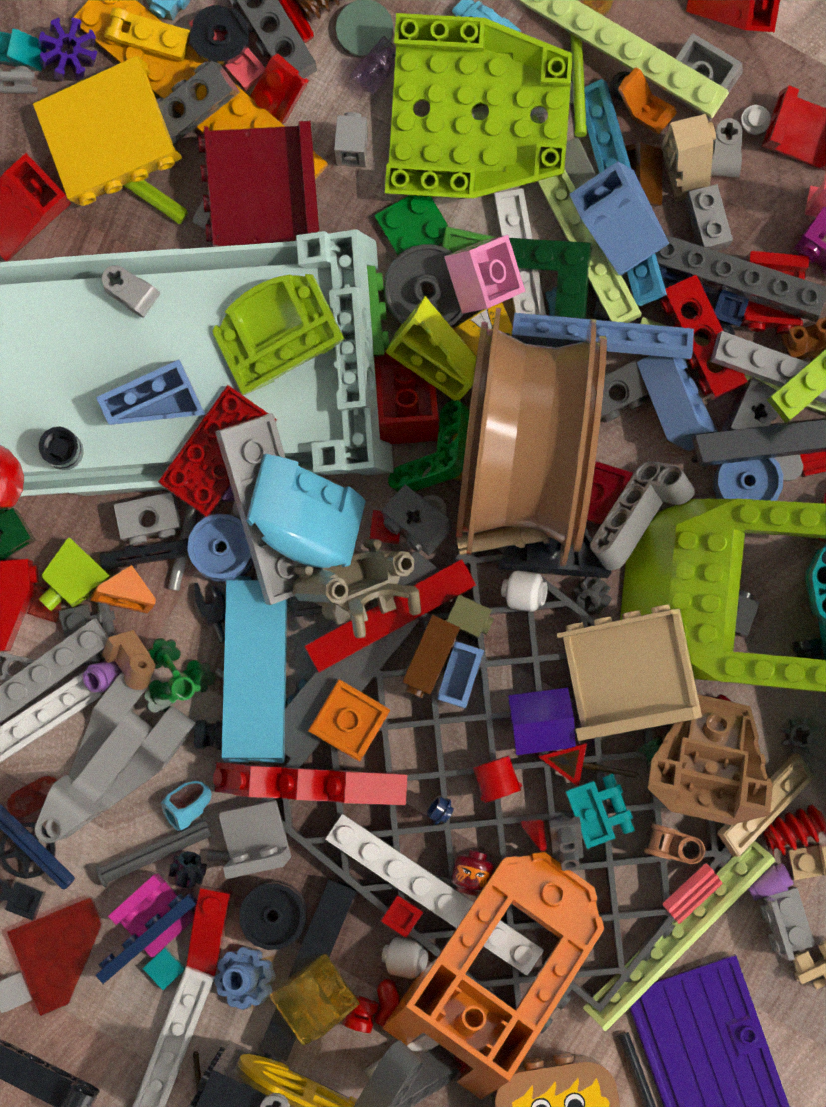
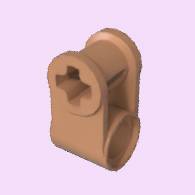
[644,823,705,864]

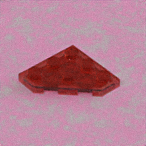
[7,897,103,1016]

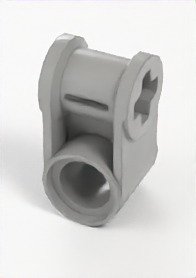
[711,118,742,178]
[102,265,161,318]

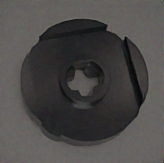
[190,5,249,65]

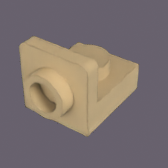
[787,844,826,880]

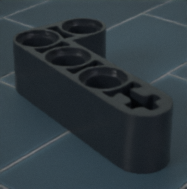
[0,1039,100,1107]

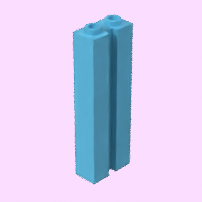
[222,576,288,763]

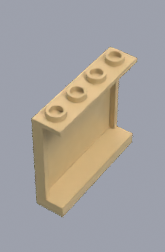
[557,604,702,741]

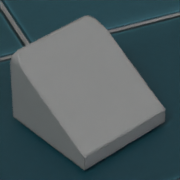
[0,972,33,1013]

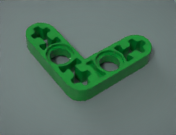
[388,400,470,492]

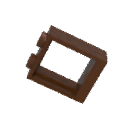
[402,615,460,698]

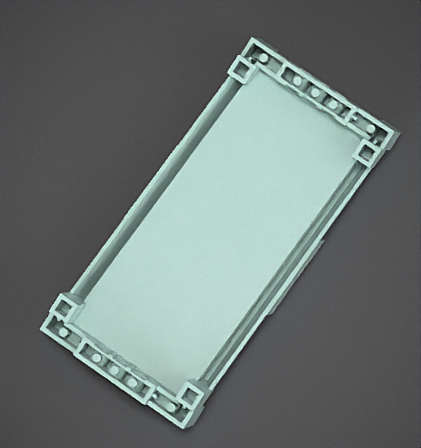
[0,229,394,497]

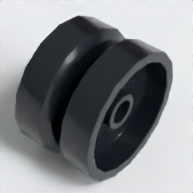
[239,880,308,950]

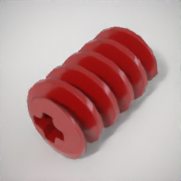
[762,804,826,857]

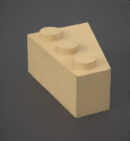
[661,114,716,202]

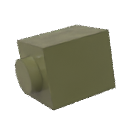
[447,595,494,638]

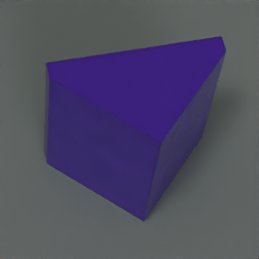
[508,688,576,755]

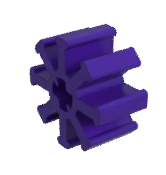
[38,17,97,81]

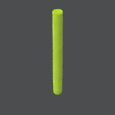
[570,33,587,137]

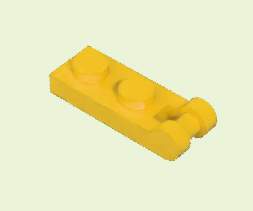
[104,7,190,61]

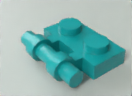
[565,773,635,849]

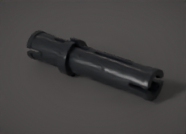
[100,538,190,571]

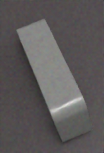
[590,461,695,570]

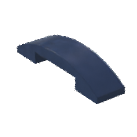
[629,266,749,327]

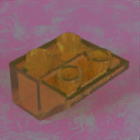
[269,953,360,1046]

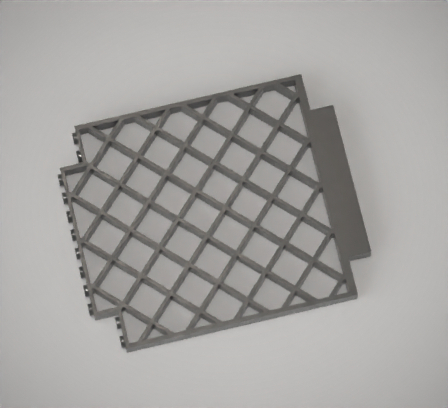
[255,530,731,1034]

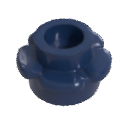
[427,796,454,825]

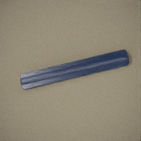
[0,804,75,890]

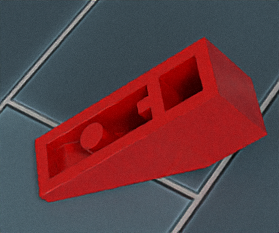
[0,559,39,652]
[186,886,233,976]

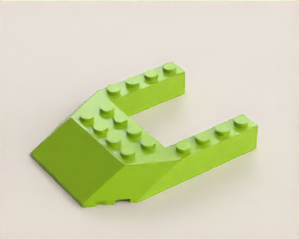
[620,499,826,692]

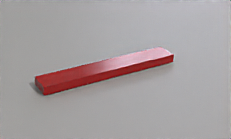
[304,559,476,673]

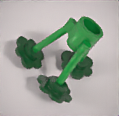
[144,638,216,713]

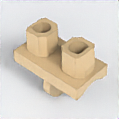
[793,940,826,990]

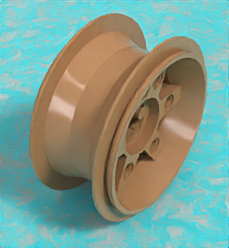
[456,308,607,566]

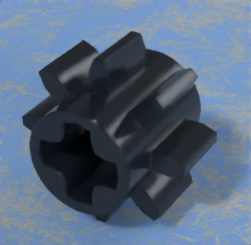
[168,851,207,889]

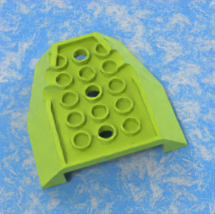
[385,13,573,199]

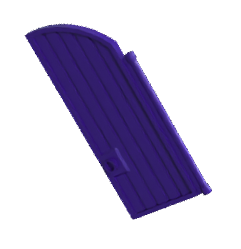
[629,954,790,1107]

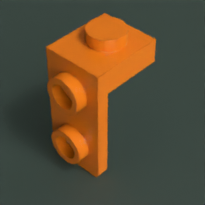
[618,67,677,135]

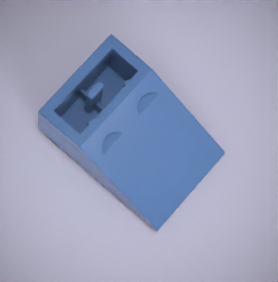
[569,161,669,276]

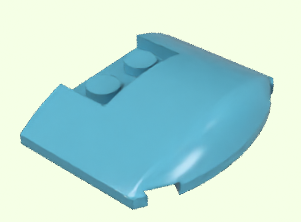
[246,454,366,569]

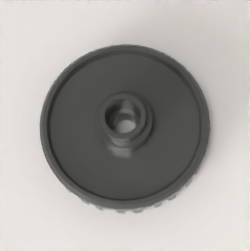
[384,244,464,326]

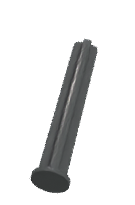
[95,821,212,887]

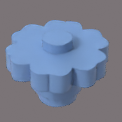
[214,947,276,1010]

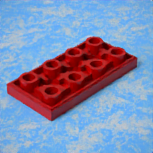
[158,385,277,518]

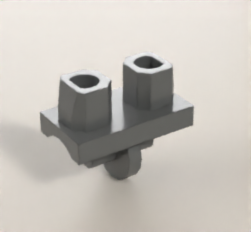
[549,816,583,871]

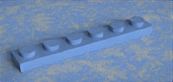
[512,313,694,359]

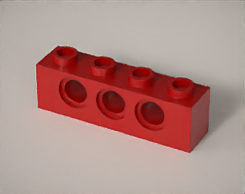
[660,274,748,400]

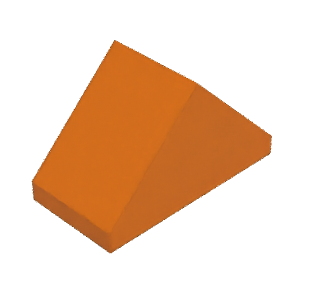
[90,565,156,614]

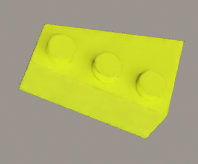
[385,296,477,401]

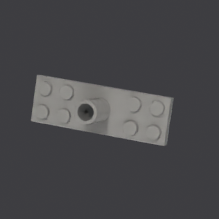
[215,414,314,605]

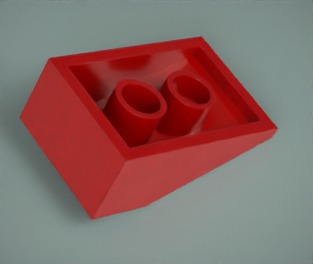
[374,353,439,444]

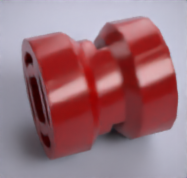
[342,995,380,1033]

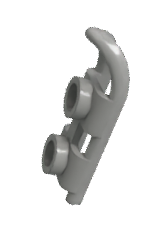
[0,66,38,94]

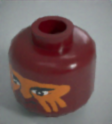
[451,850,494,897]

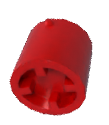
[473,755,522,803]

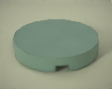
[336,0,394,58]

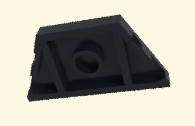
[498,527,611,579]

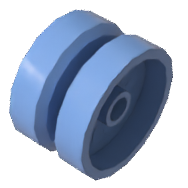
[713,458,783,501]
[187,513,254,583]

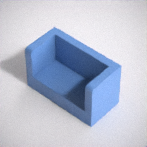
[436,641,484,709]

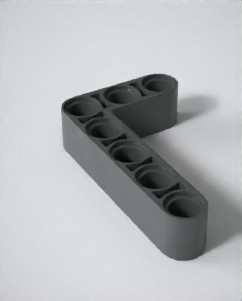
[354,1040,462,1107]

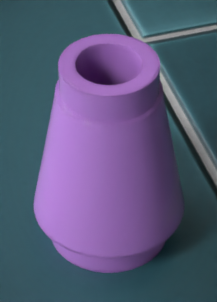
[83,661,122,692]
[748,863,794,901]

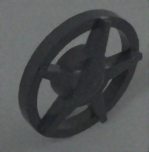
[0,822,56,879]

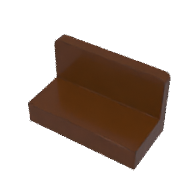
[625,142,663,207]

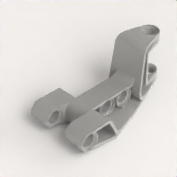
[35,672,195,843]

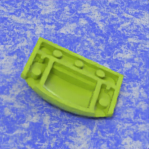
[212,274,344,395]

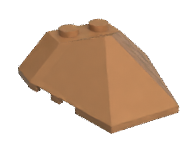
[647,694,773,825]

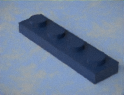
[95,893,197,984]

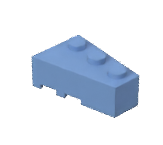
[637,355,718,452]
[96,359,206,425]

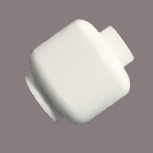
[501,570,548,612]
[382,936,428,979]

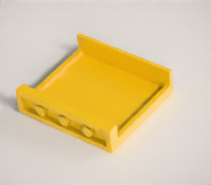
[33,56,182,206]

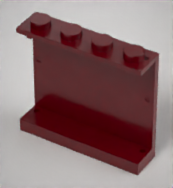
[198,120,319,247]

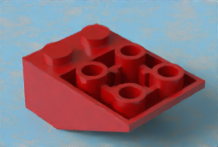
[686,0,780,33]
[0,153,72,262]

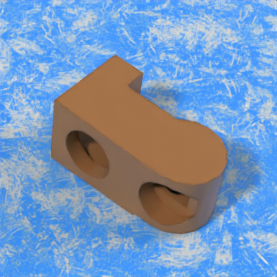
[102,630,155,690]

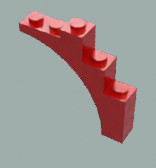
[213,762,408,805]

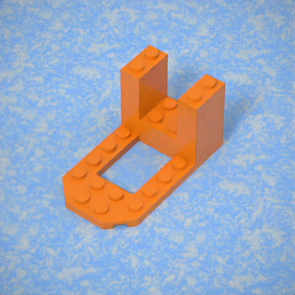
[383,852,604,1099]

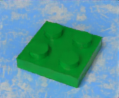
[374,195,448,256]

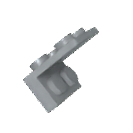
[219,800,291,879]
[759,887,815,961]

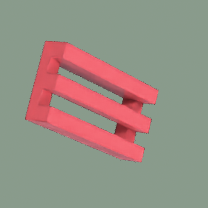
[662,863,723,924]

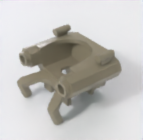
[293,539,421,638]

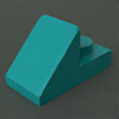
[0,28,46,72]

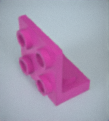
[108,873,195,957]

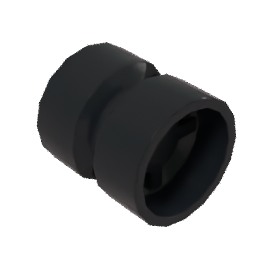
[38,426,84,471]

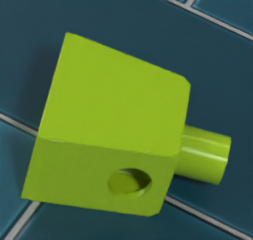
[39,537,111,611]

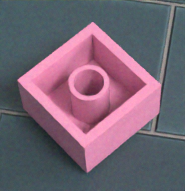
[444,235,525,314]

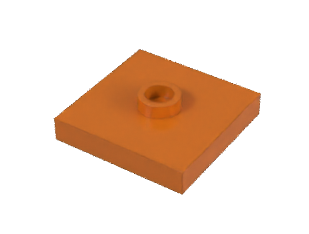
[308,679,391,762]

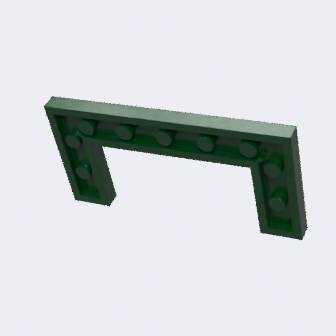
[509,238,592,348]

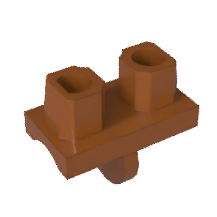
[781,317,826,361]

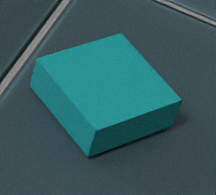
[143,947,185,990]

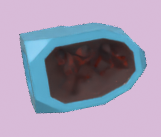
[161,781,212,831]

